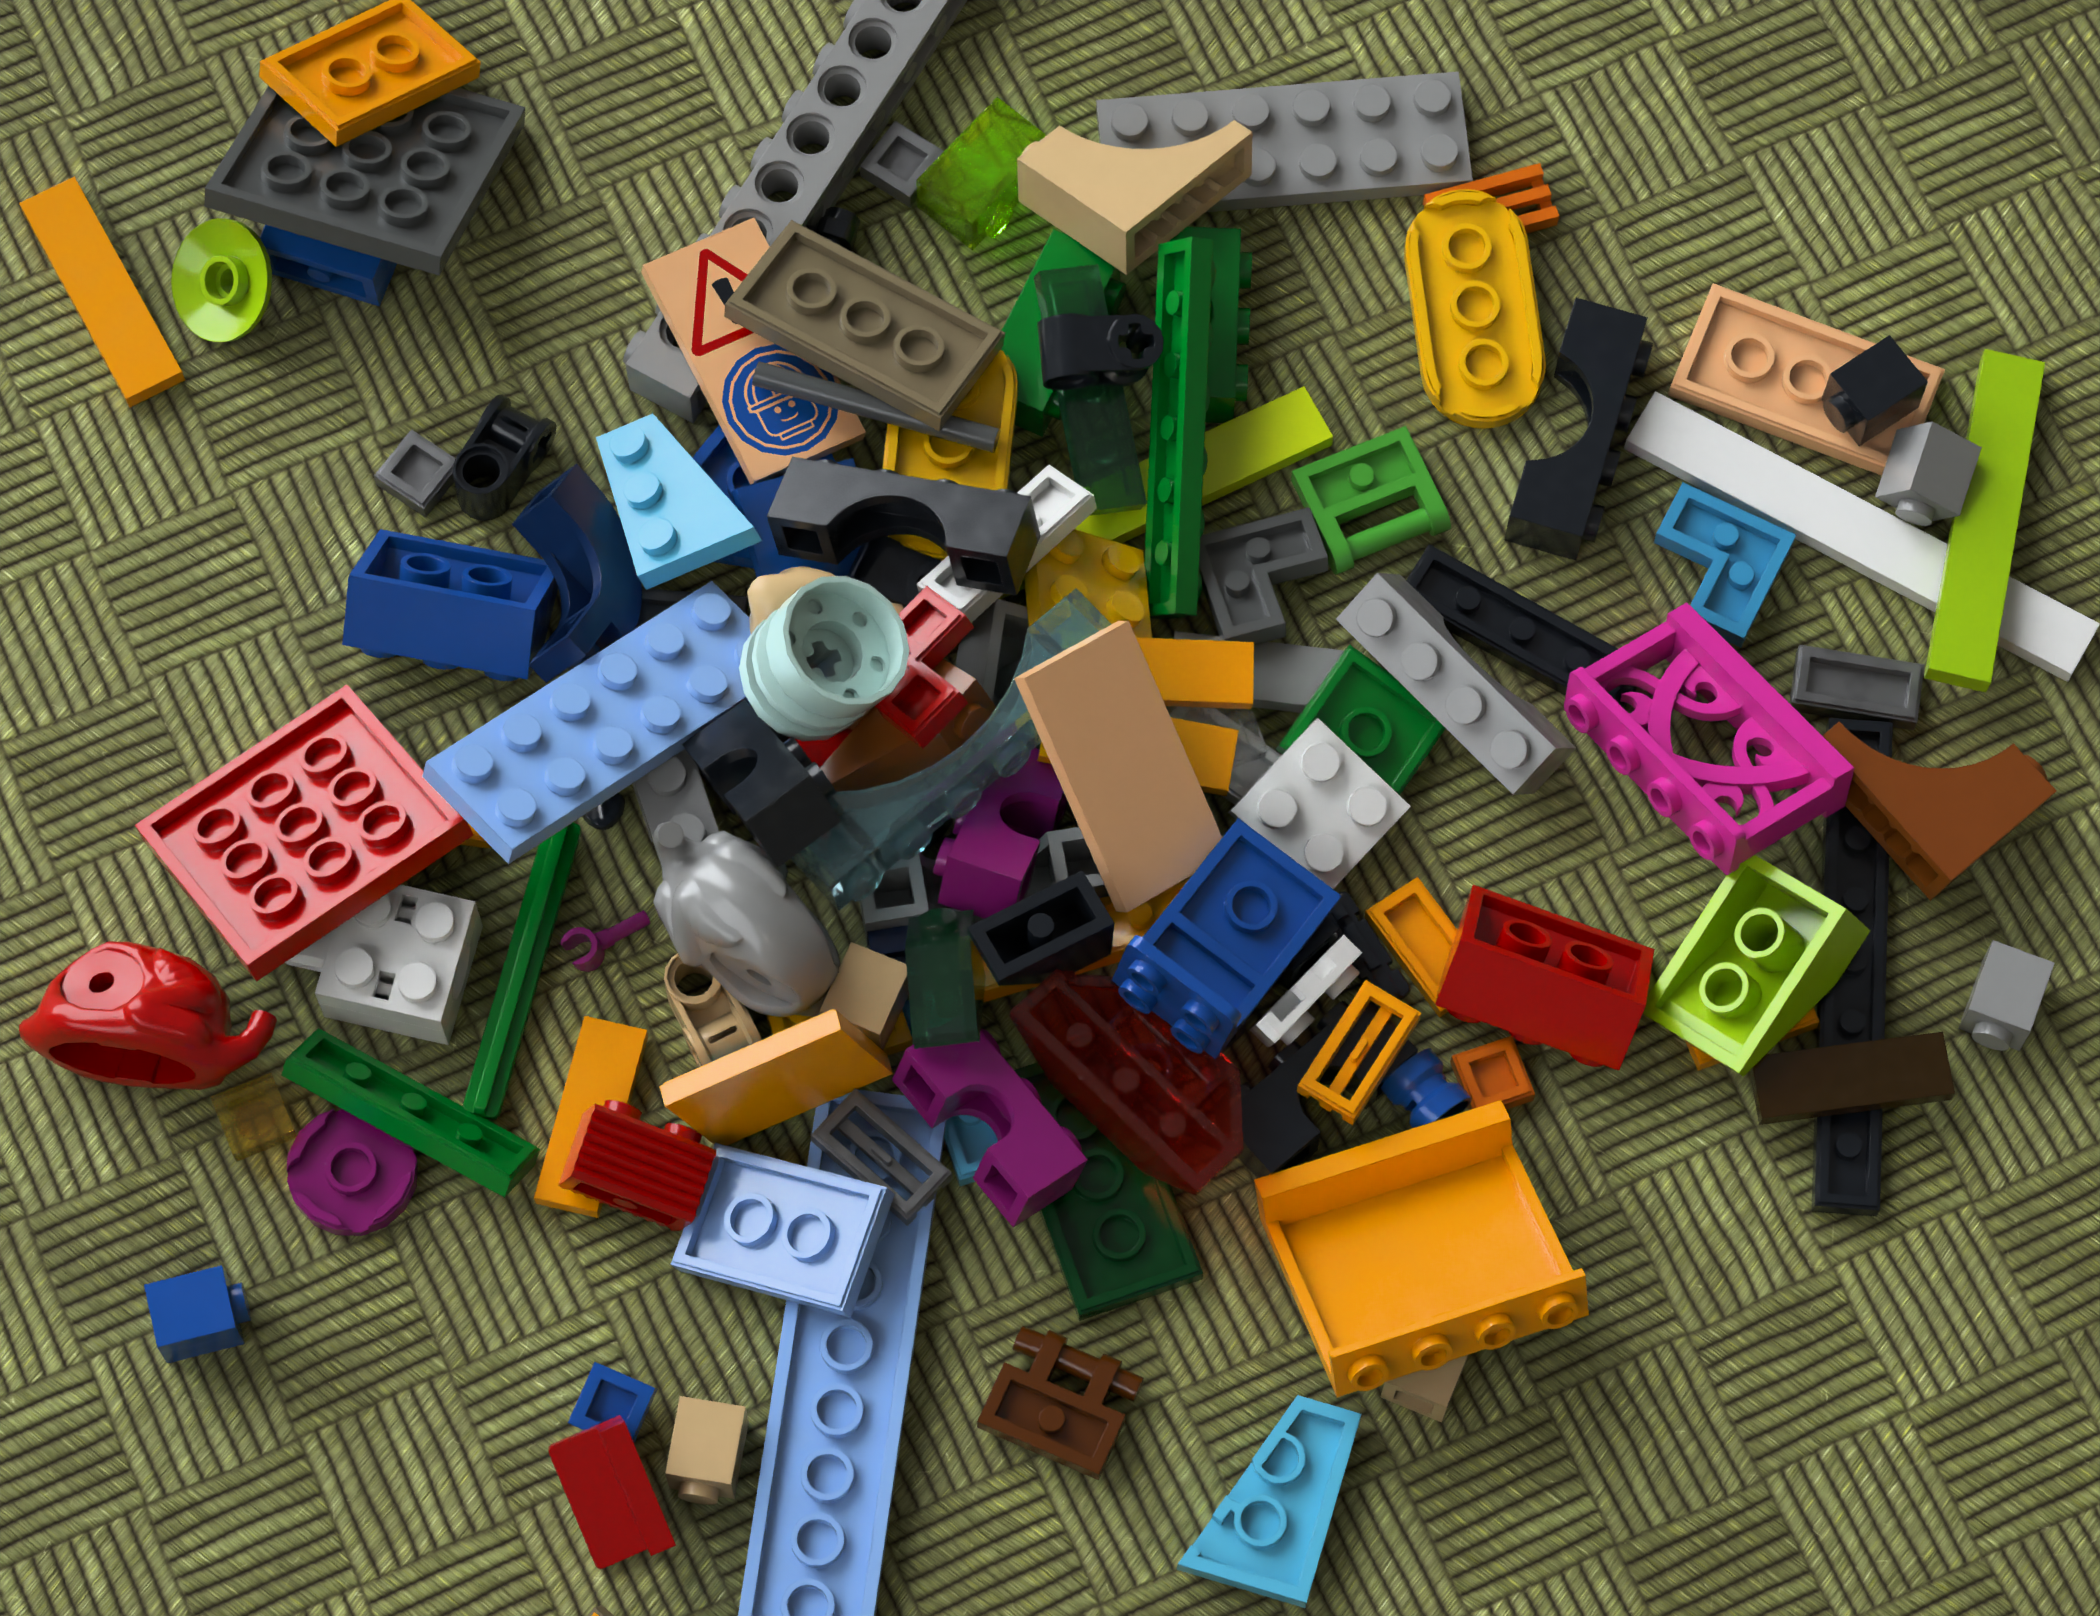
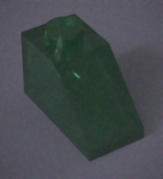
[905,908,986,1049]

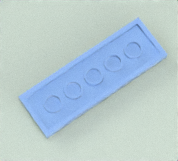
[422,581,751,864]

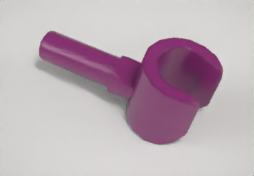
[561,910,651,972]

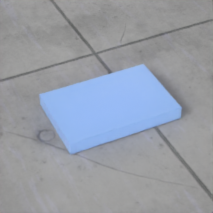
[670,1143,895,1317]

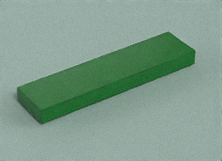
[281,1028,540,1198]

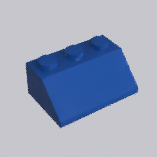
[342,529,558,681]

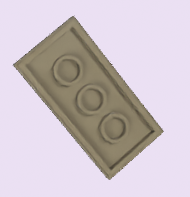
[724,220,1005,431]

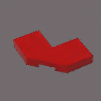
[875,586,974,749]

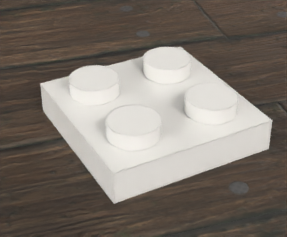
[1228,718,1411,889]

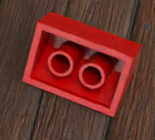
[1435,884,1655,1071]

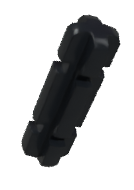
[1327,891,1411,1008]

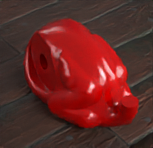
[19,941,277,1090]

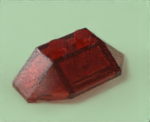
[1009,969,1244,1196]

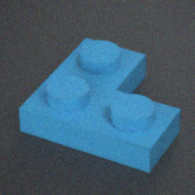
[1654,482,1796,648]

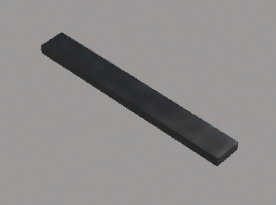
[1811,718,1893,1217]

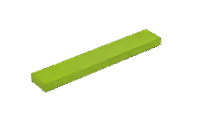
[1924,349,2045,693]

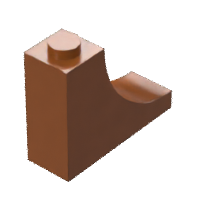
[1822,721,2056,901]

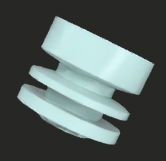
[739,576,909,741]

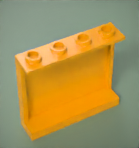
[1254,1100,1589,1398]

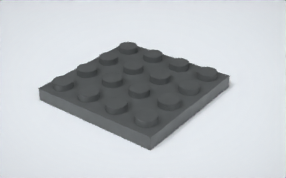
[204,41,525,276]

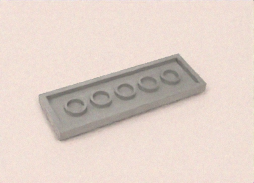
[1096,71,1473,212]

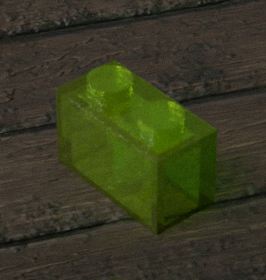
[916,97,1047,251]

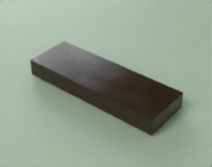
[1749,1032,1955,1125]

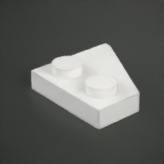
[1249,935,1362,1048]

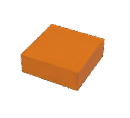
[1450,1036,1535,1110]

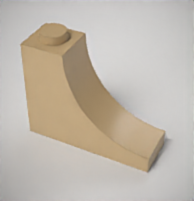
[1017,120,1253,275]

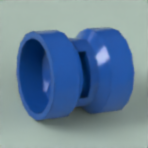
[1381,1048,1472,1128]

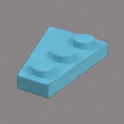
[596,413,762,590]
[1177,1395,1361,1608]

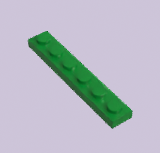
[1144,236,1216,620]

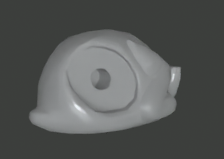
[653,822,840,1017]

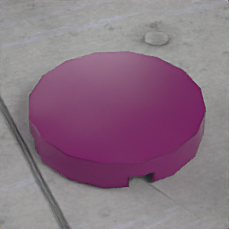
[287,1109,418,1236]

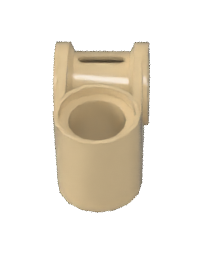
[664,953,762,1068]

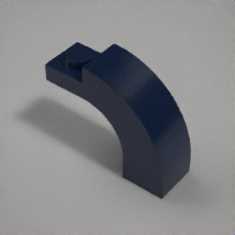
[512,464,642,683]

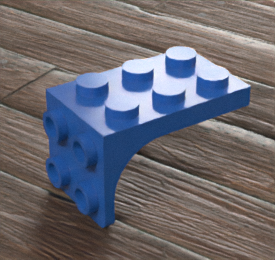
[1112,818,1341,1059]

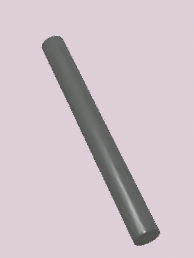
[752,361,1000,453]

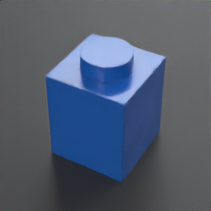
[144,1265,251,1364]

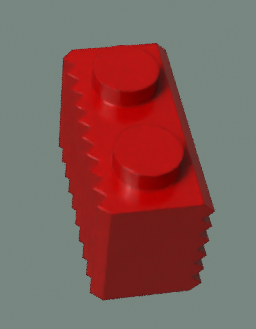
[558,1100,717,1231]

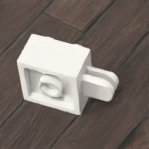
[285,885,483,1045]

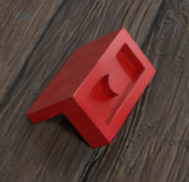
[548,1415,676,1569]

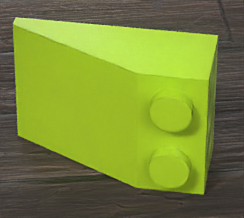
[1643,855,1871,1077]

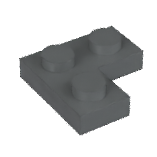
[1199,507,1328,645]

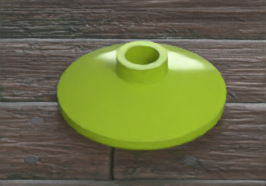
[171,218,272,343]

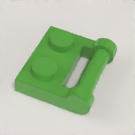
[1291,426,1451,575]

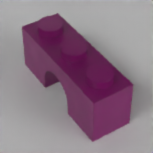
[933,738,1068,919]
[892,1012,1088,1228]

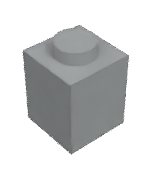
[1875,421,1982,526]
[1958,940,2055,1051]

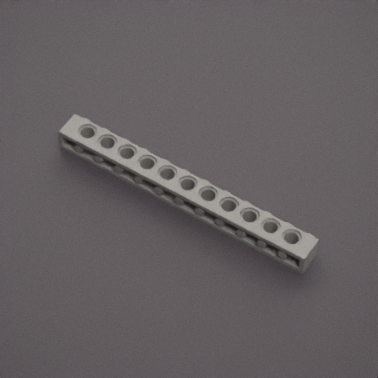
[623,0,967,423]

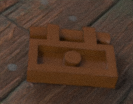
[977,1326,1144,1480]

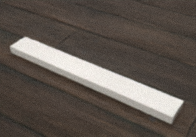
[1624,391,2100,682]

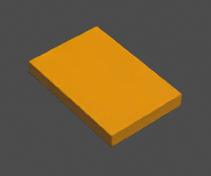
[259,0,481,147]
[659,1009,893,1146]

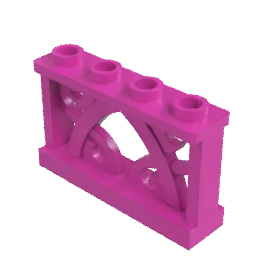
[1564,602,1854,875]

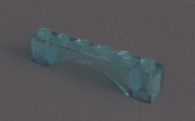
[791,588,1111,911]

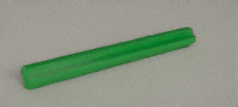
[462,822,582,1120]

